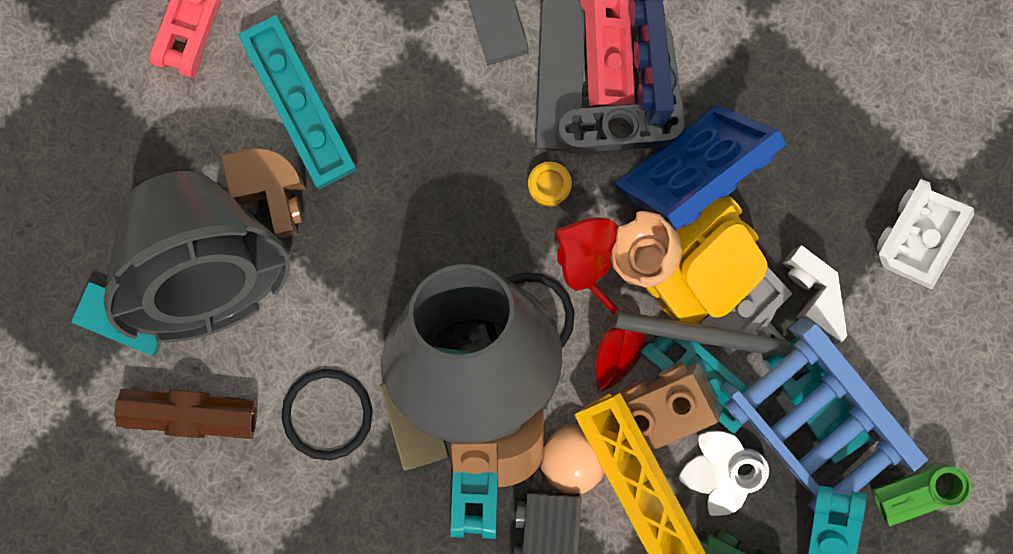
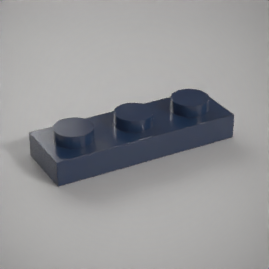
[630,0,674,125]

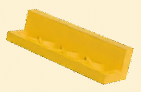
[574,393,706,554]

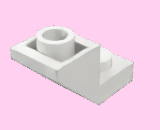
[782,245,847,344]

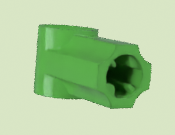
[872,463,971,527]

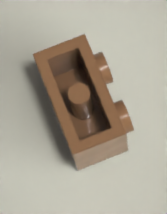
[615,362,723,458]

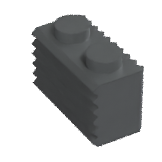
[513,491,582,554]

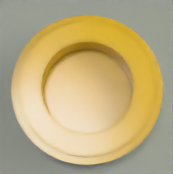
[528,162,572,207]

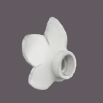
[678,430,769,516]

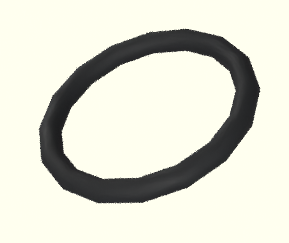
[484,272,575,348]
[281,369,373,461]

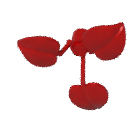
[555,217,645,392]

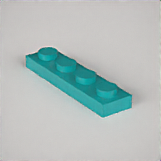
[238,15,357,190]

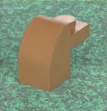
[221,149,306,239]
[451,409,544,487]

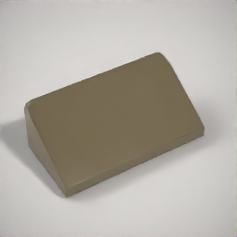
[380,383,449,471]

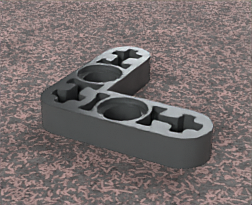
[556,25,684,153]

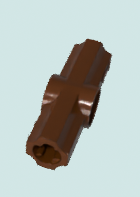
[114,389,258,439]

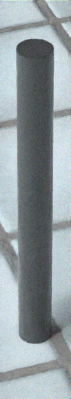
[613,310,792,358]

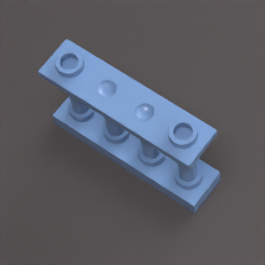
[720,317,928,515]

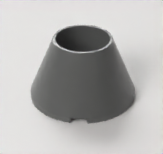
[104,171,290,343]
[382,264,562,443]

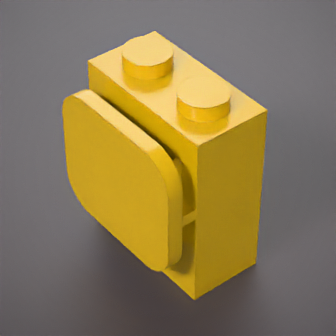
[645,195,767,324]

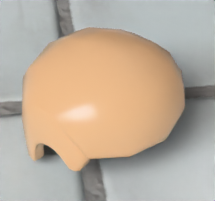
[611,211,682,287]
[540,423,605,495]

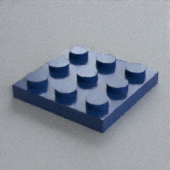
[614,105,787,231]

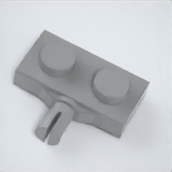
[698,266,792,356]

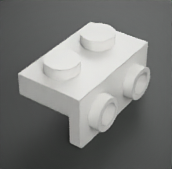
[877,179,974,289]

